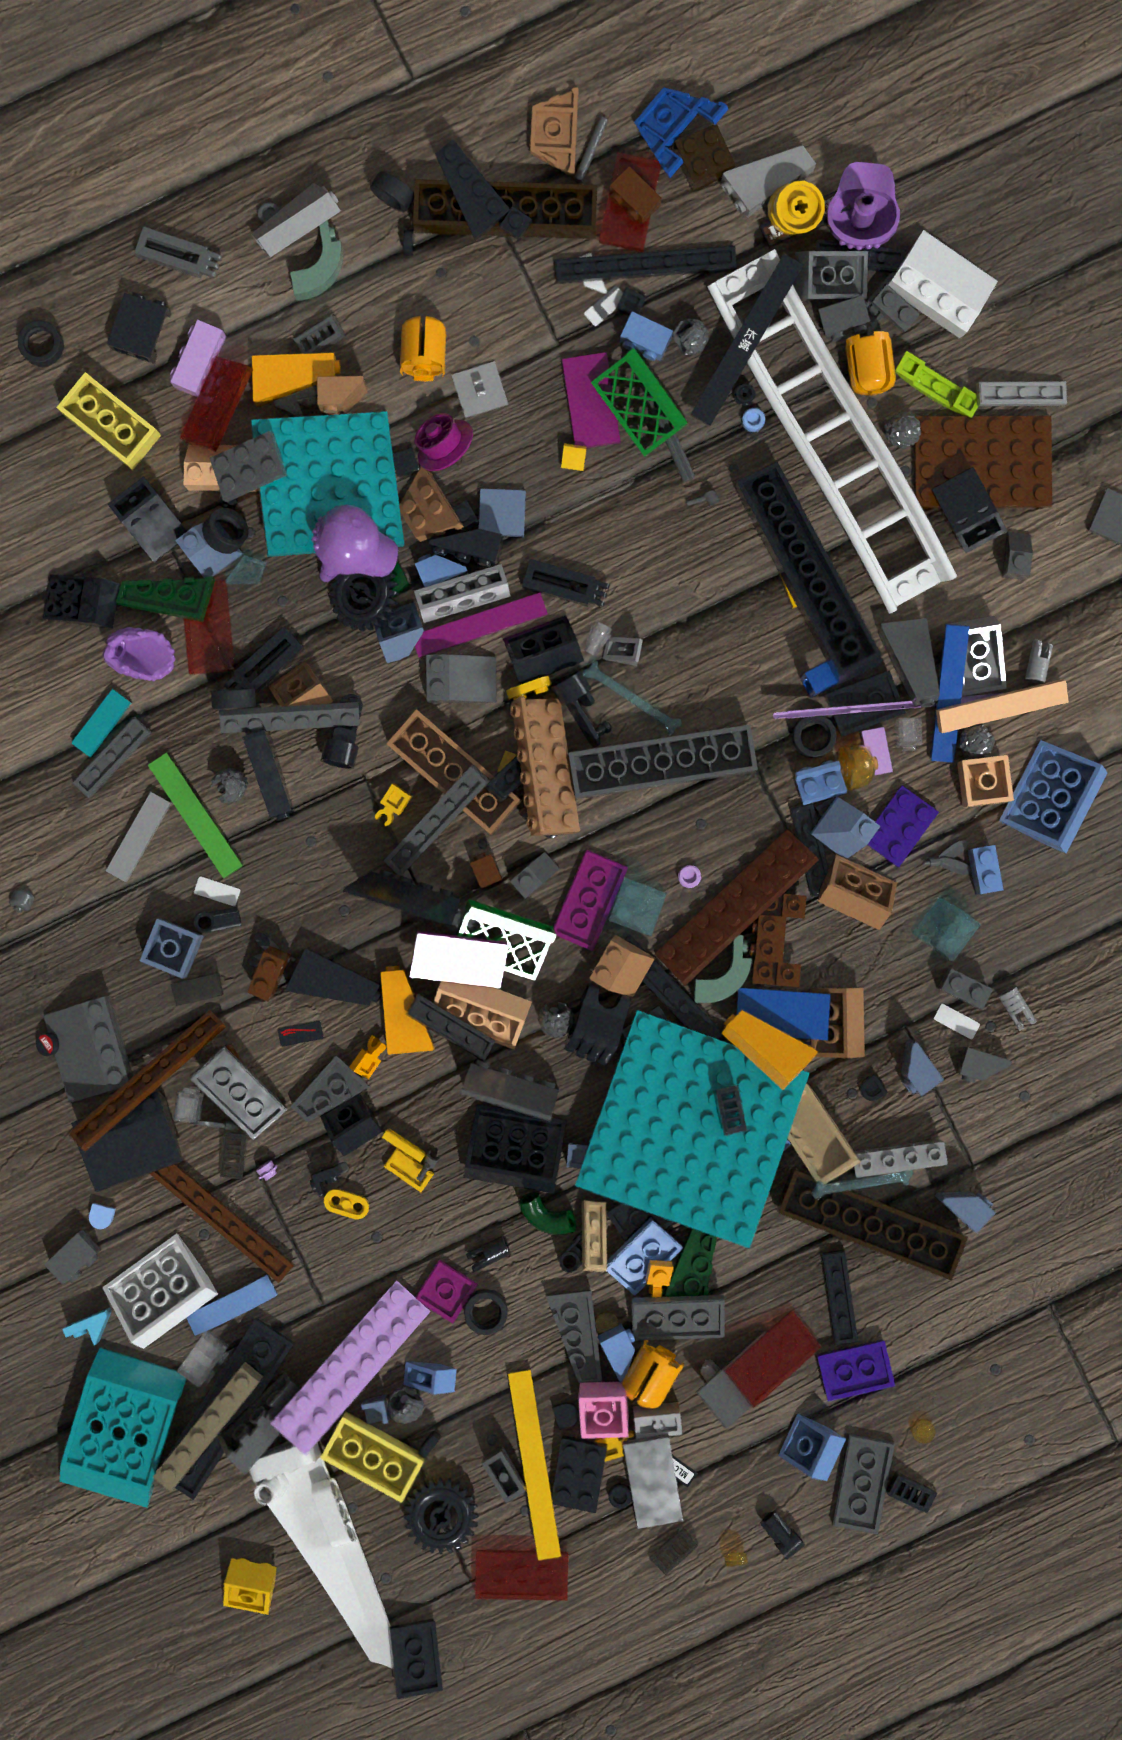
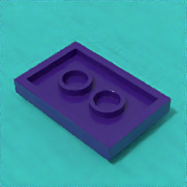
[867,786,939,868]
[817,1339,895,1402]

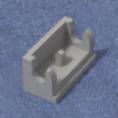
[633,1402,682,1439]

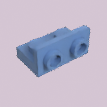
[795,761,847,805]

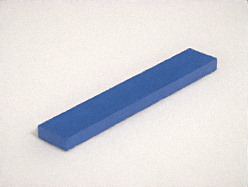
[930,624,970,762]

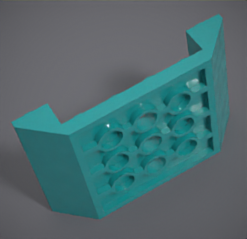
[59,1348,188,1508]

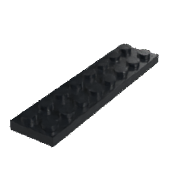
[159,1318,295,1500]

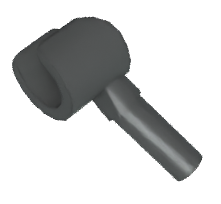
[686,490,720,506]
[417,1150,440,1181]

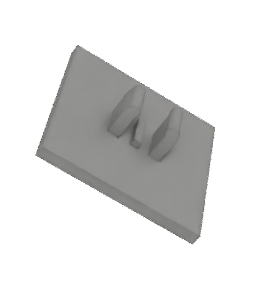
[452,361,508,418]

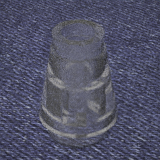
[584,621,612,656]

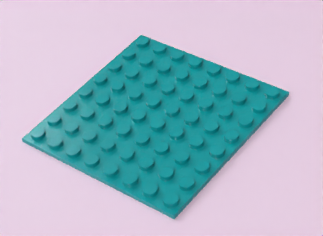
[575,1010,810,1249]

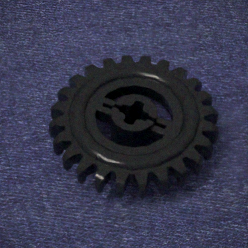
[329,573,399,632]
[403,1477,479,1555]

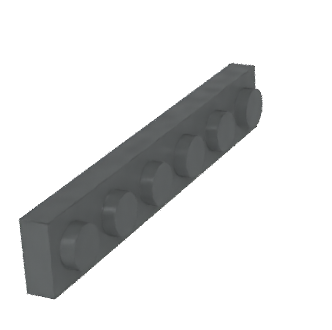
[219,702,360,733]
[384,765,490,876]

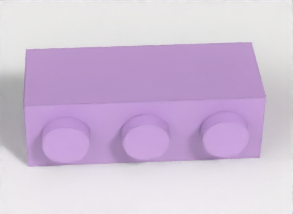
[170,320,226,398]

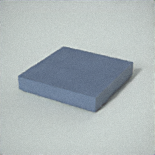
[479,489,526,537]

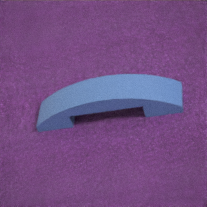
[187,1274,278,1336]

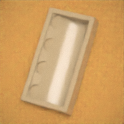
[788,1083,861,1186]

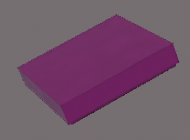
[415,1259,478,1324]

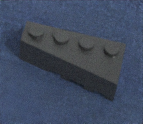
[218,1372,302,1475]

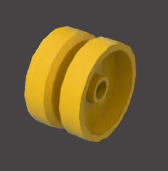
[768,181,825,235]

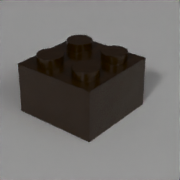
[674,124,735,192]

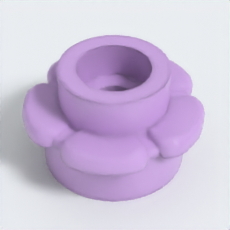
[256,1160,277,1181]

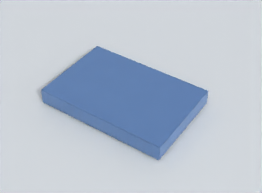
[607,1217,683,1296]

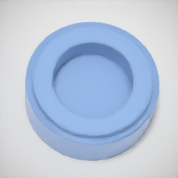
[742,408,765,432]

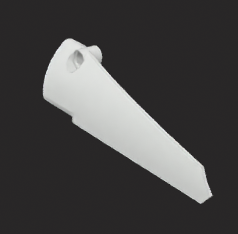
[249,1441,393,1669]

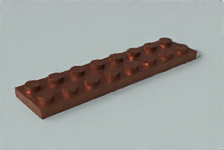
[655,829,818,986]

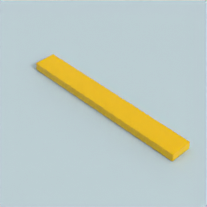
[508,1369,561,1560]

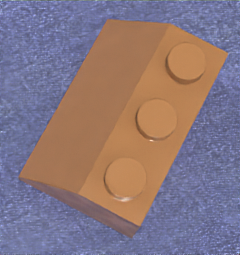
[818,854,897,930]
[810,988,865,1058]

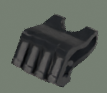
[564,981,631,1065]

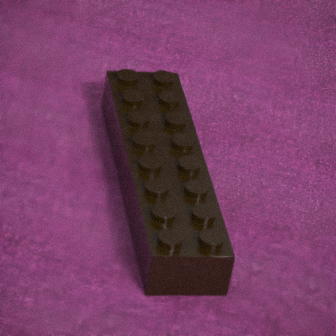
[413,179,597,239]
[776,1167,968,1281]

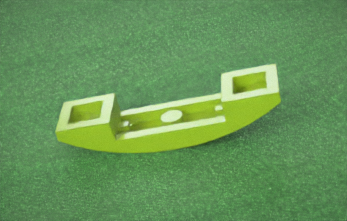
[895,351,978,418]

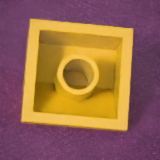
[223,1558,277,1615]

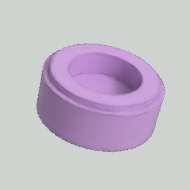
[678,865,701,888]

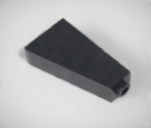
[242,730,295,821]
[285,949,382,1006]

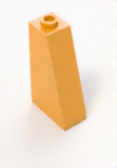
[252,353,341,406]
[381,966,435,1055]
[722,1010,818,1090]

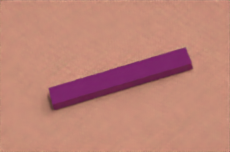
[415,592,548,658]

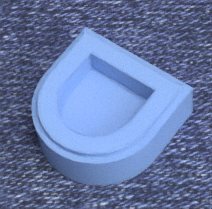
[89,1203,116,1229]

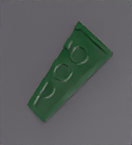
[116,576,215,622]
[662,1228,717,1297]

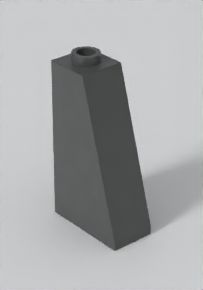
[879,618,940,707]

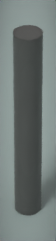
[574,117,608,183]

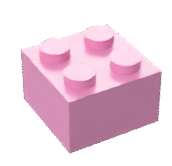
[579,1382,629,1438]

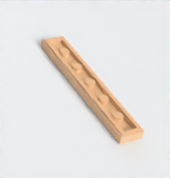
[936,679,1069,733]

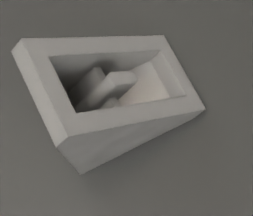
[603,637,643,666]

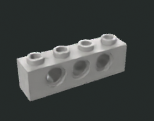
[414,564,510,623]
[852,1139,948,1178]

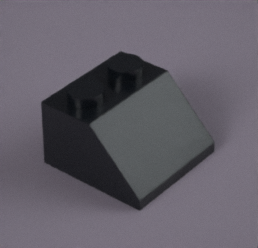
[320,1093,383,1157]

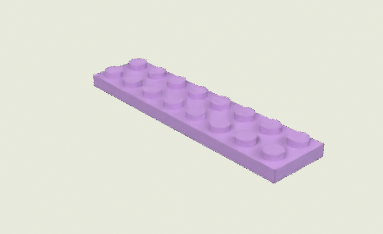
[271,1281,431,1455]

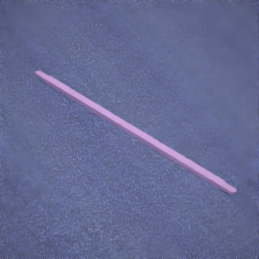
[773,693,1003,719]

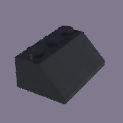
[503,615,584,685]

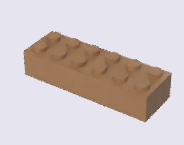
[387,709,521,835]

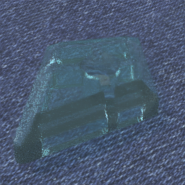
[225,555,267,585]

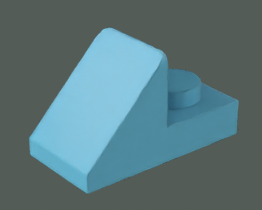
[63,1307,112,1345]

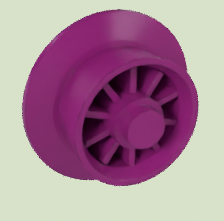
[414,413,473,471]

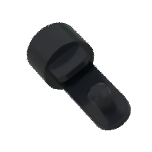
[551,670,612,747]
[320,694,363,769]

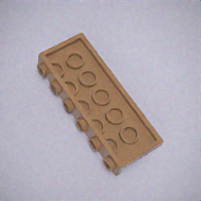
[510,697,580,836]

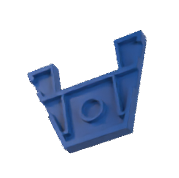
[634,87,728,178]

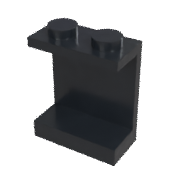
[107,292,172,364]

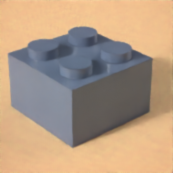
[140,918,204,978]

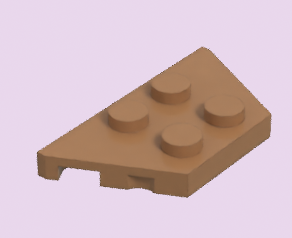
[530,87,579,177]
[399,467,464,542]

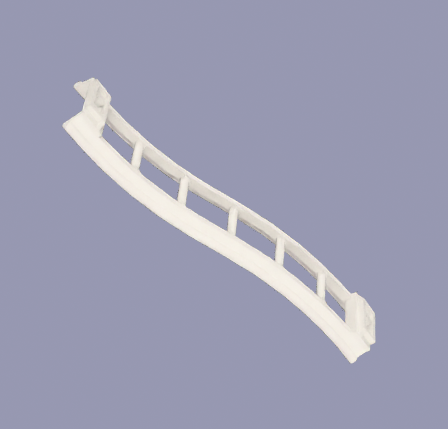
[707,249,957,614]

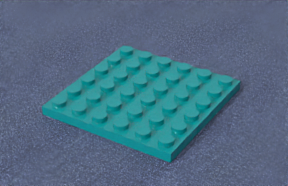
[251,412,404,557]

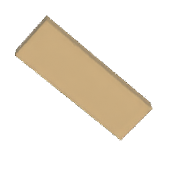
[582,1200,607,1272]

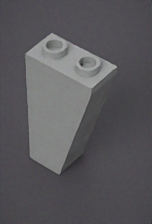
[721,145,816,218]
[251,183,341,257]

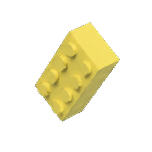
[56,372,161,470]
[321,1411,425,1503]

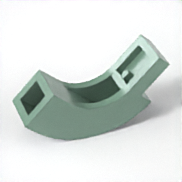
[290,220,343,301]
[694,935,752,1003]

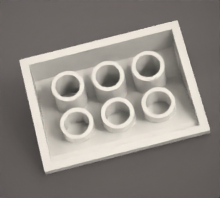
[888,230,998,338]
[102,1233,218,1349]

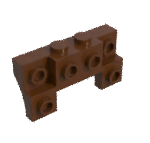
[750,894,807,987]

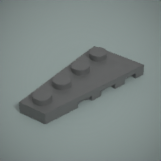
[546,1289,602,1386]

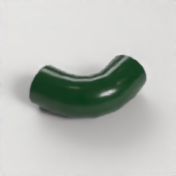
[518,1192,576,1235]

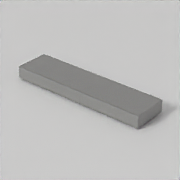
[976,381,1067,406]
[106,792,172,882]

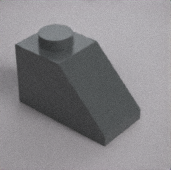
[1002,532,1033,580]
[510,852,559,899]
[956,1046,1012,1083]

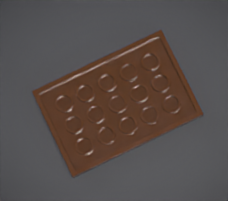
[914,416,1052,508]

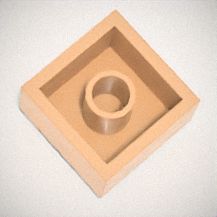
[957,755,1014,808]

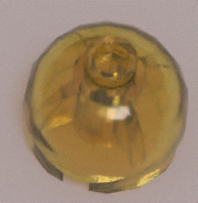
[838,744,878,790]

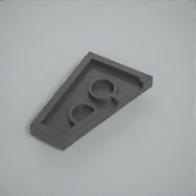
[290,1055,371,1122]

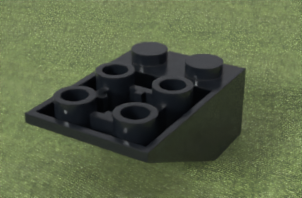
[932,467,1007,553]
[107,476,187,563]
[428,529,504,569]
[43,574,120,629]

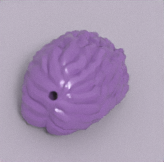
[103,627,175,681]

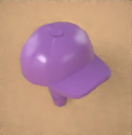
[827,162,900,250]
[312,504,398,582]

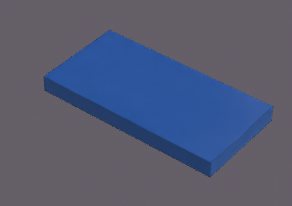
[737,987,831,1040]

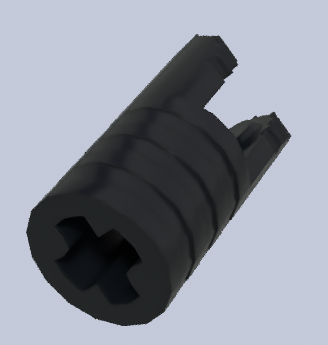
[466,1236,511,1272]

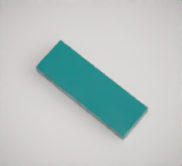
[72,689,132,757]

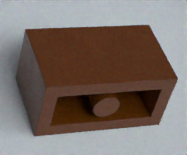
[610,166,662,225]
[247,946,291,1001]

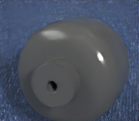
[9,888,34,913]

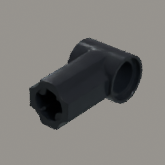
[194,907,242,933]
[760,1510,805,1560]

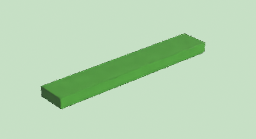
[148,752,243,878]

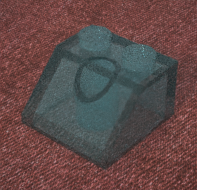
[609,878,667,936]
[912,897,981,961]

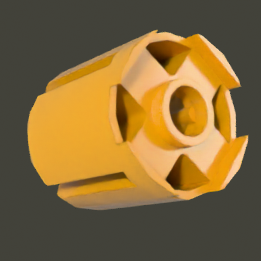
[400,316,446,382]
[845,331,896,396]
[622,1340,684,1408]

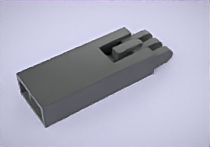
[134,226,222,279]

